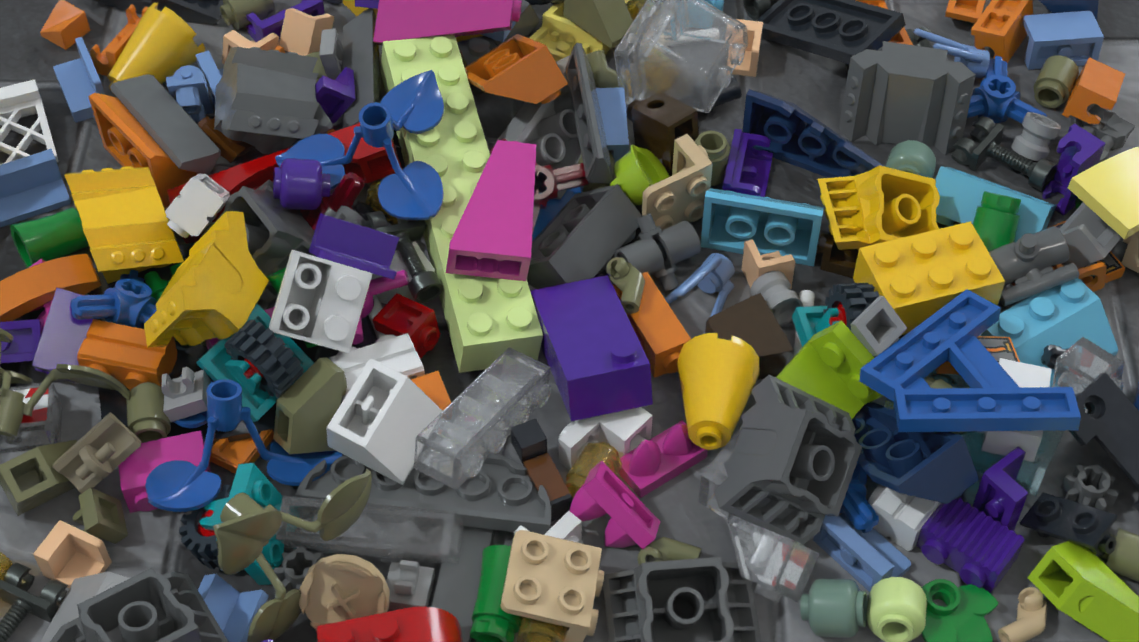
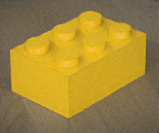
[853,221,1005,335]

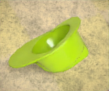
[609,144,670,205]

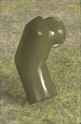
[606,257,645,314]
[637,537,702,566]

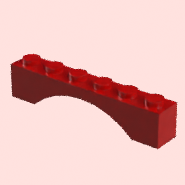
[167,123,403,243]

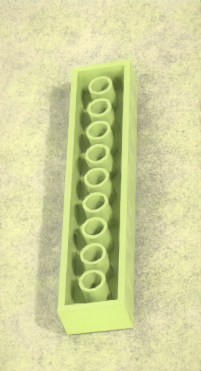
[380,35,543,373]

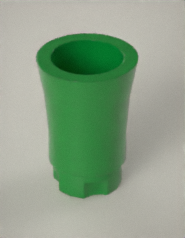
[973,191,1021,252]
[10,207,89,268]
[470,545,522,642]

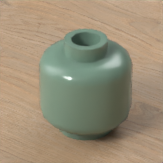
[885,140,936,178]
[800,579,868,638]

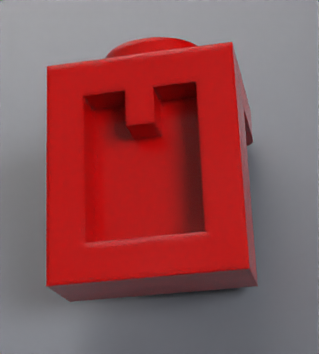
[372,293,441,359]

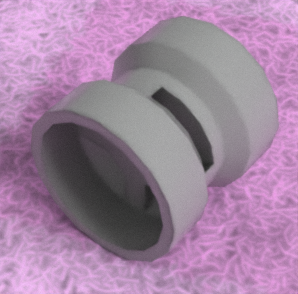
[1011,112,1061,161]
[750,271,803,326]

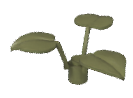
[0,328,130,438]
[213,468,372,642]

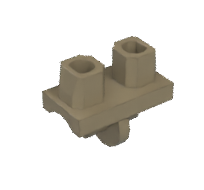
[52,412,141,494]

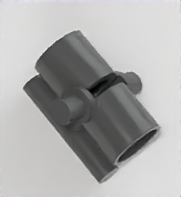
[615,213,701,291]
[989,226,1079,307]

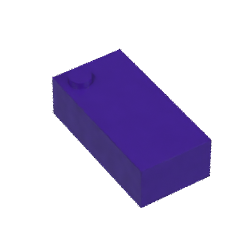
[530,275,653,422]

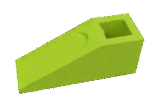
[1027,541,1139,642]

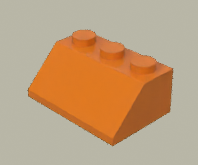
[464,34,568,104]
[88,93,198,209]

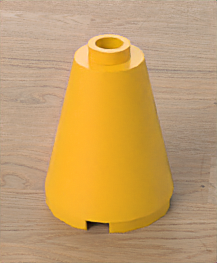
[108,2,206,96]
[677,333,760,450]

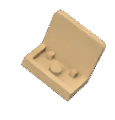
[641,134,713,233]
[501,530,604,642]

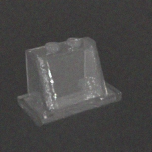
[614,0,748,113]

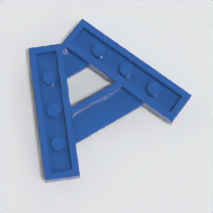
[859,289,1081,432]

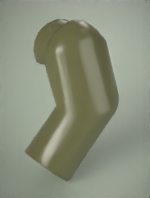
[587,50,629,94]

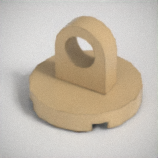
[299,554,390,631]

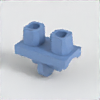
[166,65,214,124]

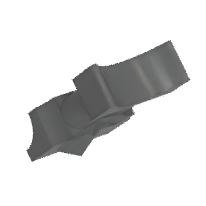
[1062,104,1135,163]

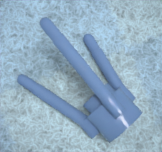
[914,28,990,79]
[665,253,735,334]

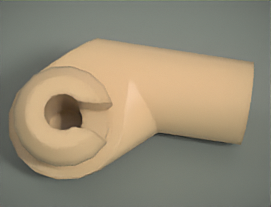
[998,587,1047,642]

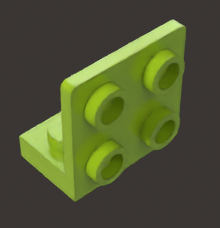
[776,320,883,419]

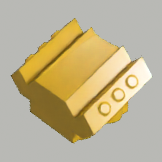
[817,165,940,250]
[64,166,184,284]
[144,211,269,348]

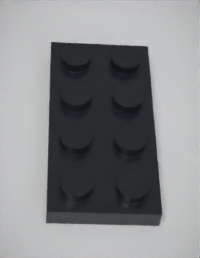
[756,0,906,64]

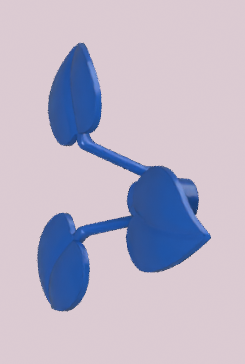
[275,70,444,220]
[145,374,343,512]

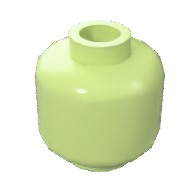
[867,577,927,642]

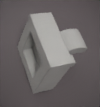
[161,367,211,422]
[386,560,435,610]

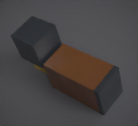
[511,418,572,522]

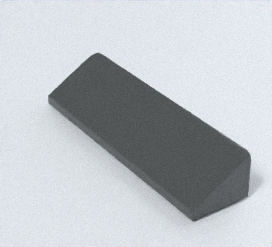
[343,8,380,128]
[565,43,614,184]
[110,74,221,175]

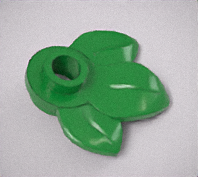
[921,579,999,642]

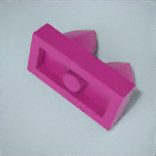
[615,420,708,498]
[570,461,661,550]

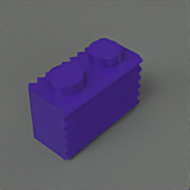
[916,497,1025,593]

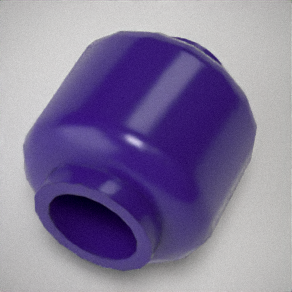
[273,158,331,210]

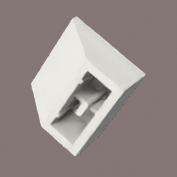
[269,250,373,353]
[326,358,444,485]

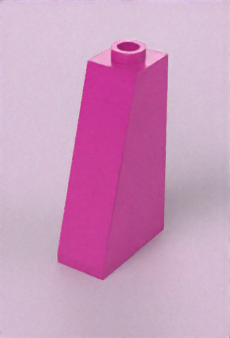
[373,0,522,45]
[446,140,536,281]

